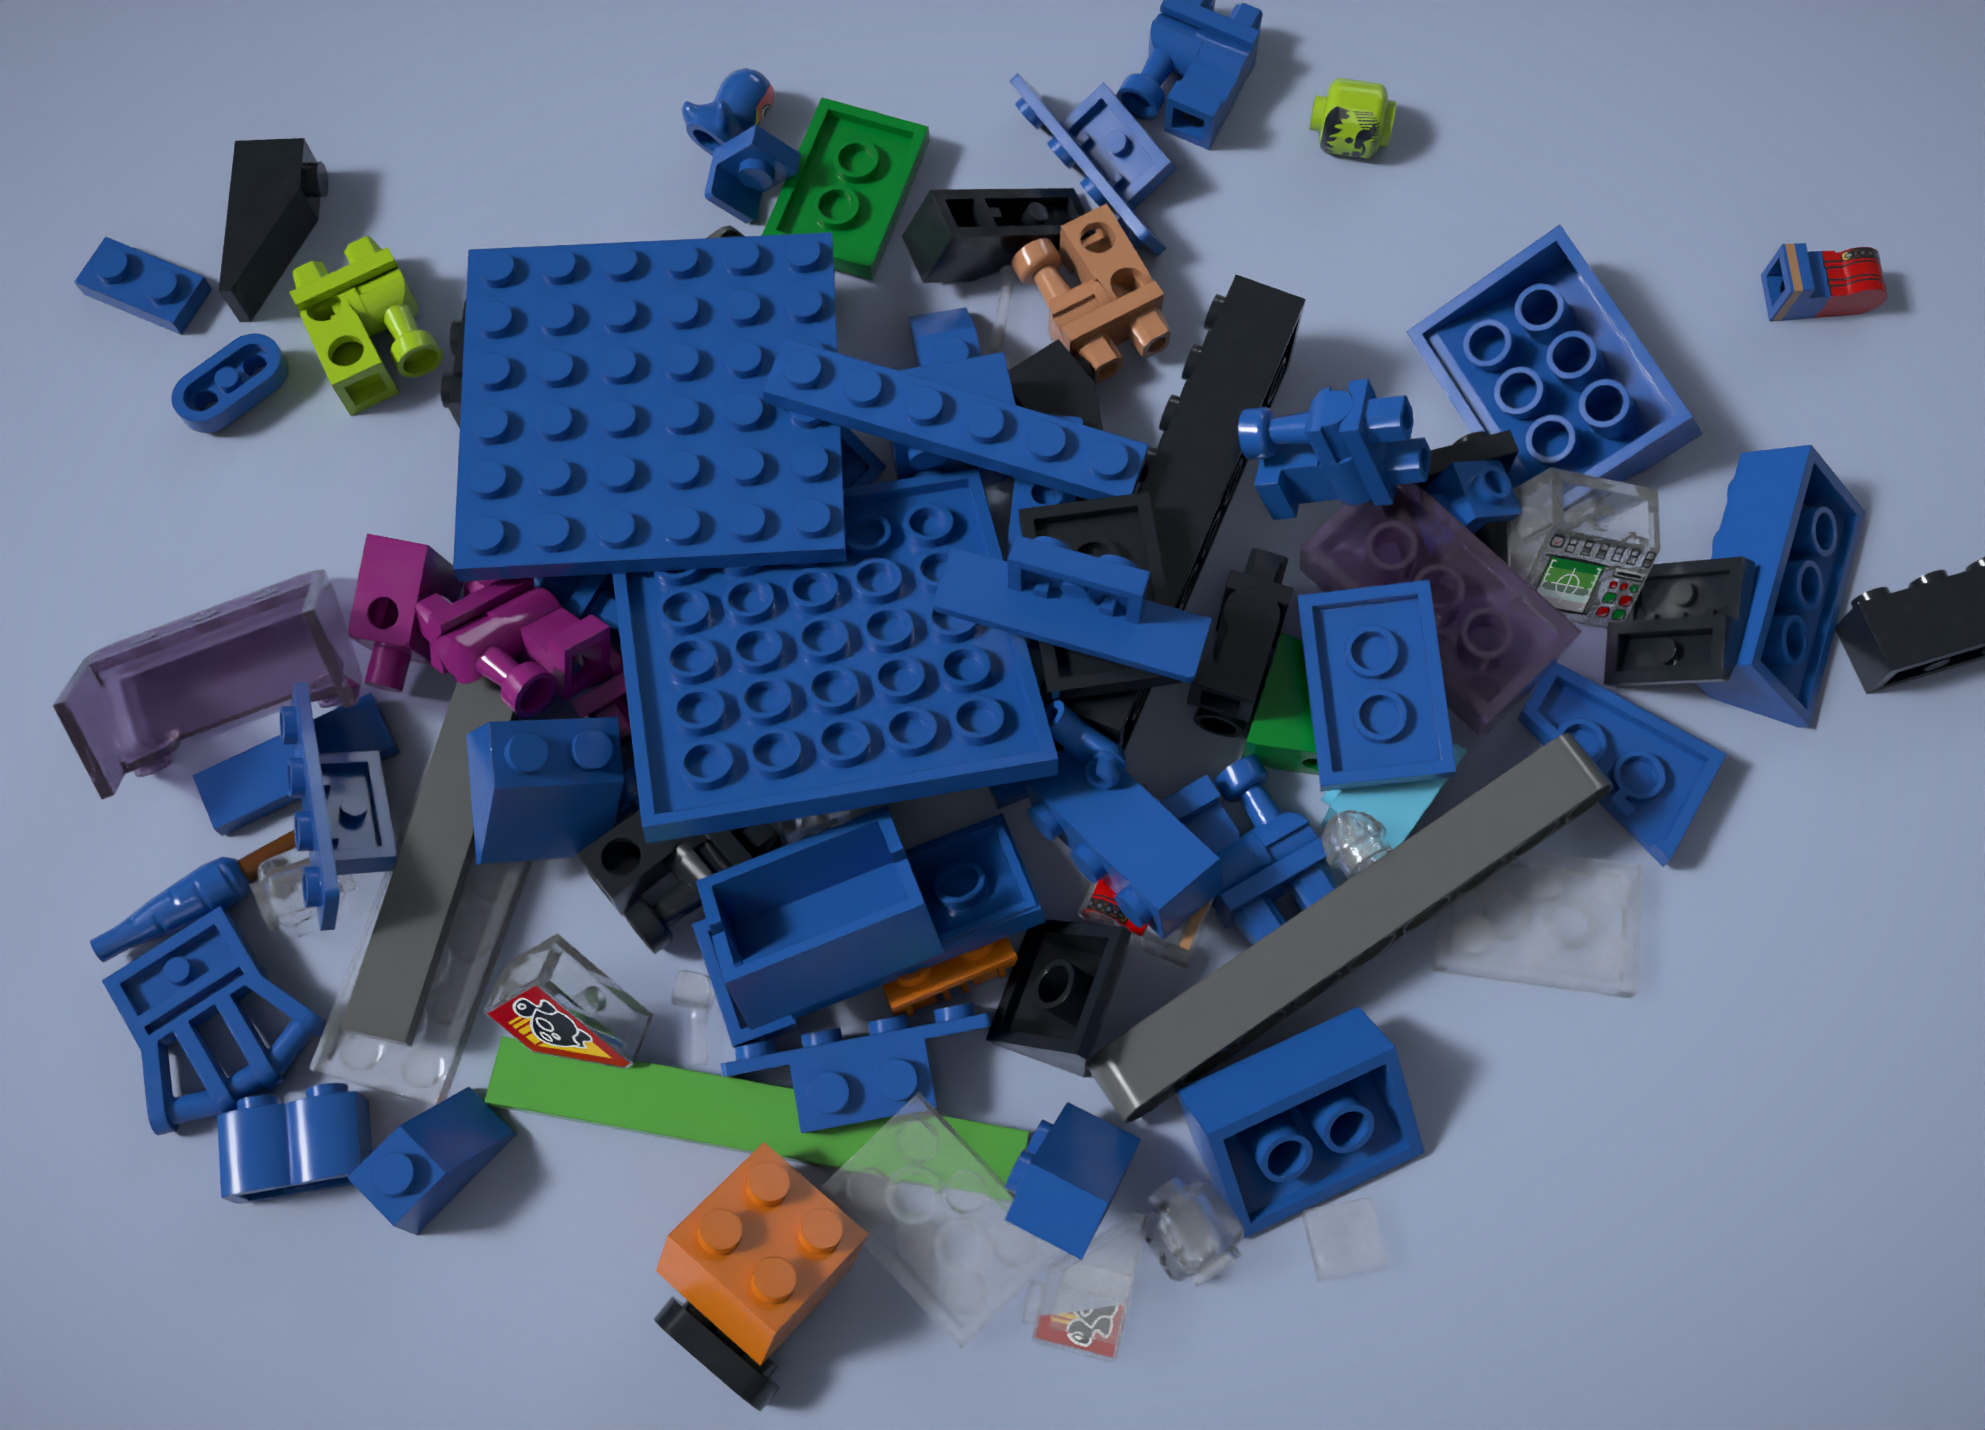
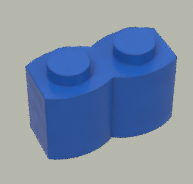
[217,1083,372,1204]

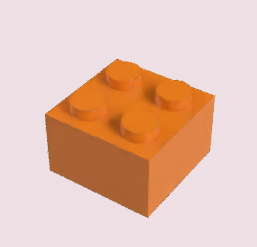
[656,1142,869,1366]

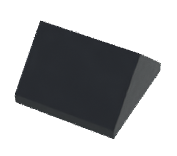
[986,919,1132,1077]

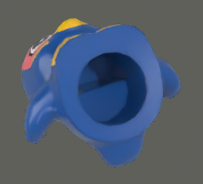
[682,68,774,156]

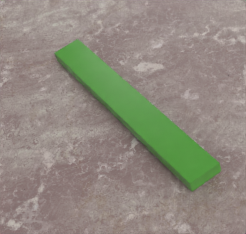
[484,1036,1029,1202]

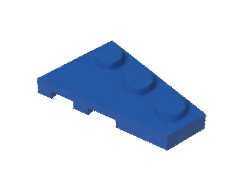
[1518,660,1727,867]

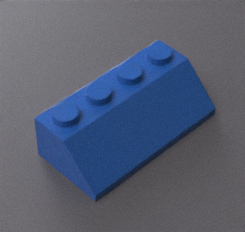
[1696,445,1866,727]

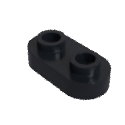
[654,1296,780,1411]

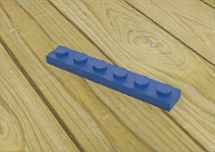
[762,337,1149,500]

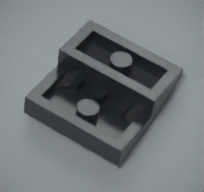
[1604,556,1755,686]

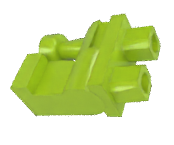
[289,236,443,416]

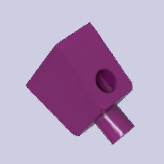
[348,533,464,693]

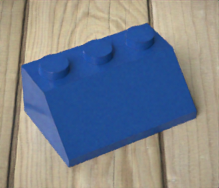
[1176,1006,1425,1239]

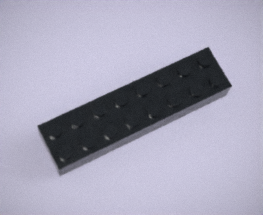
[1040,275,1306,752]

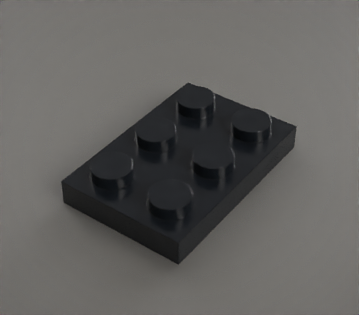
[1019,492,1181,702]

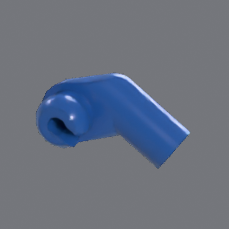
[1045,700,1126,789]

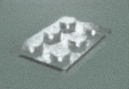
[1432,850,1643,999]
[818,1092,1062,1349]

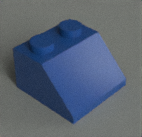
[466,717,624,865]

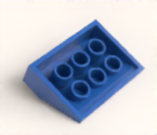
[1406,224,1703,525]

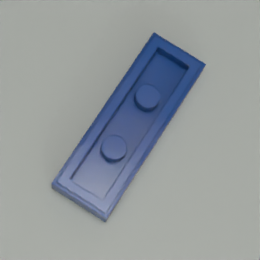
[192,692,400,836]

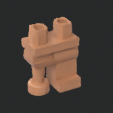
[1011,203,1171,383]

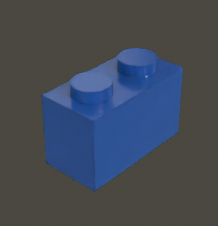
[1005,1102,1141,1260]

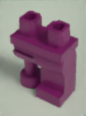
[416,578,610,718]

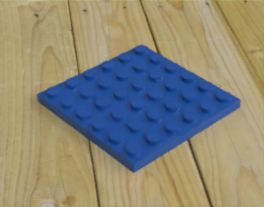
[453,232,847,582]
[613,468,1058,844]

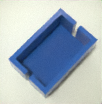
[696,806,945,1030]

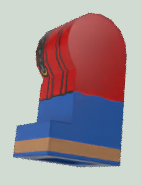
[1761,243,1888,321]

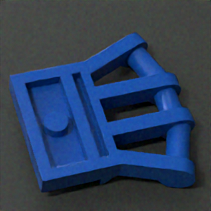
[102,906,331,1136]

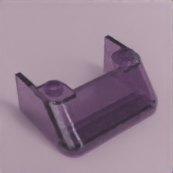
[53,569,363,800]

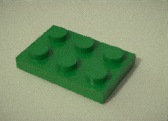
[762,97,930,280]

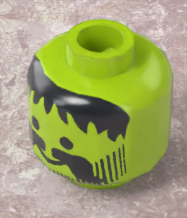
[1309,78,1396,159]

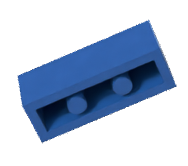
[1025,748,1223,940]

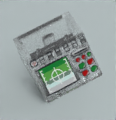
[1507,467,1661,629]

